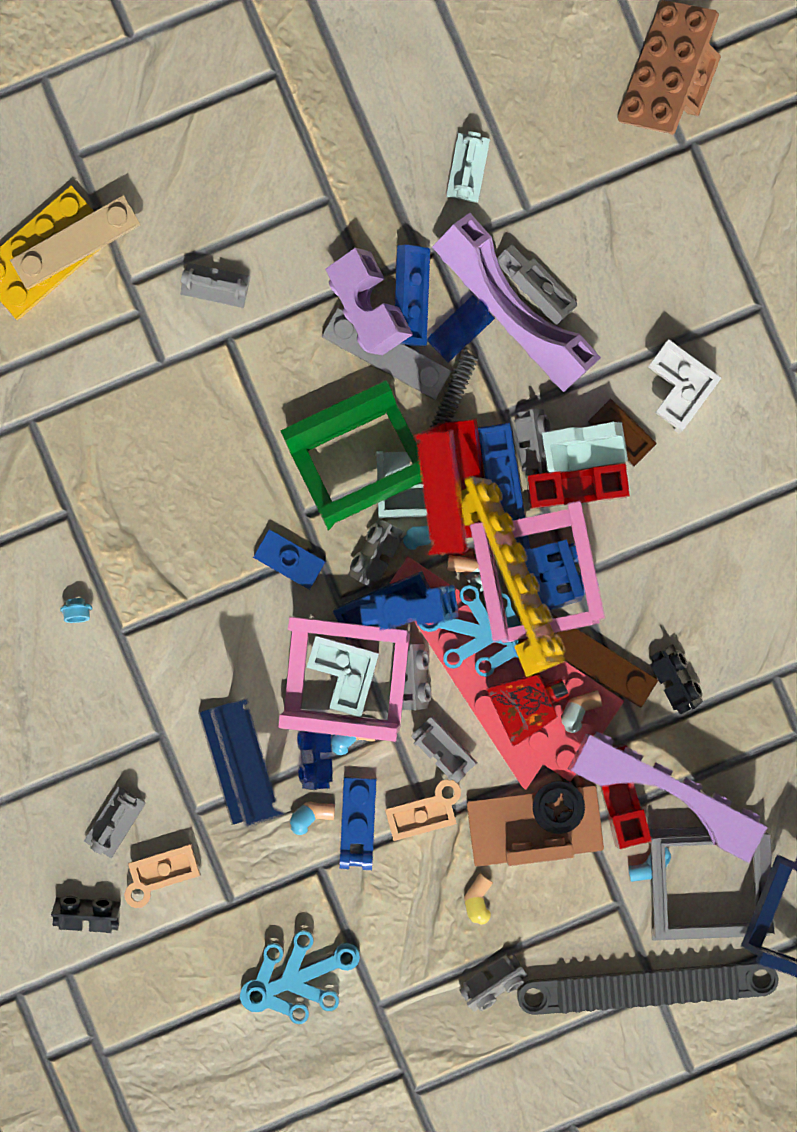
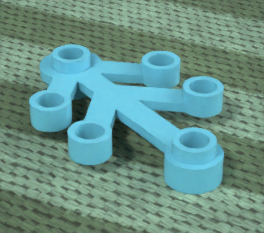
[418,585,521,677]
[240,930,360,1024]

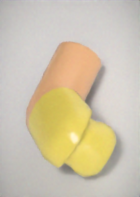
[464,874,493,925]

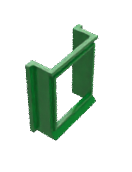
[280,380,422,531]

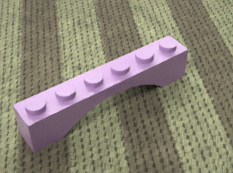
[432,213,601,392]
[568,732,767,863]

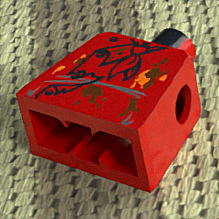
[486,674,569,747]

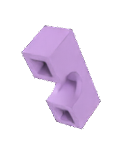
[325,248,413,355]

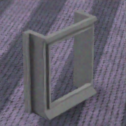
[648,824,775,941]

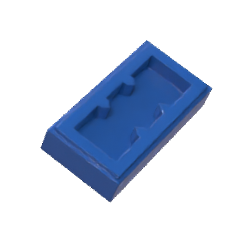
[253,529,326,590]

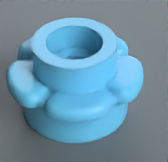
[60,598,92,623]

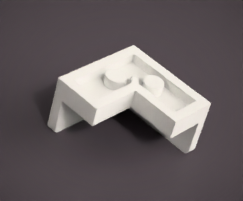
[648,339,721,434]

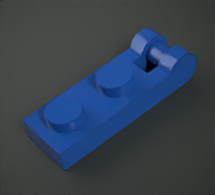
[339,777,377,871]

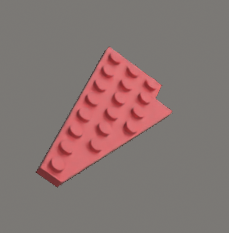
[390,556,624,789]

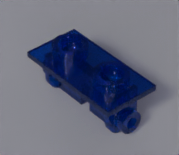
[427,295,495,363]
[297,730,333,790]

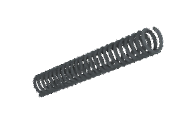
[430,349,479,427]

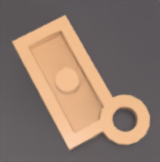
[385,779,461,841]
[124,843,201,908]

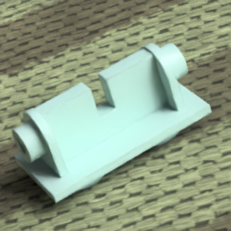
[446,132,490,203]

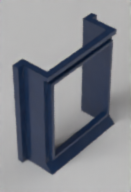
[198,699,285,826]
[740,854,797,978]

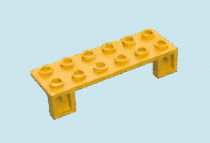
[460,477,565,677]

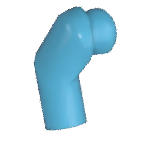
[628,847,671,882]

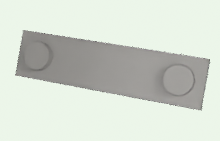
[322,308,451,400]

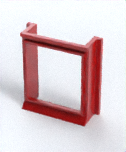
[415,418,484,555]

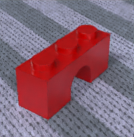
[526,463,630,510]
[600,743,652,849]

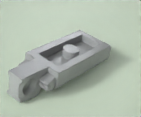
[497,245,578,325]

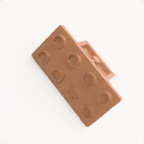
[617,0,721,134]
[467,786,604,867]

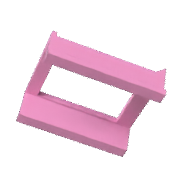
[470,501,605,643]
[278,617,410,742]

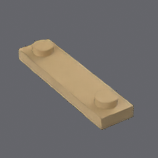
[10,195,141,290]

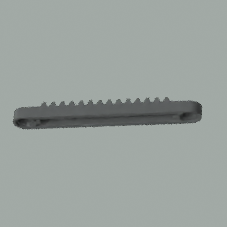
[517,962,779,1015]

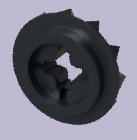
[533,781,585,834]

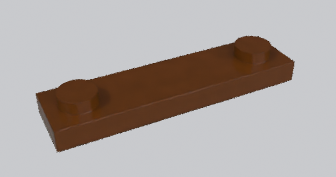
[550,612,659,708]

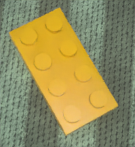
[0,185,101,320]

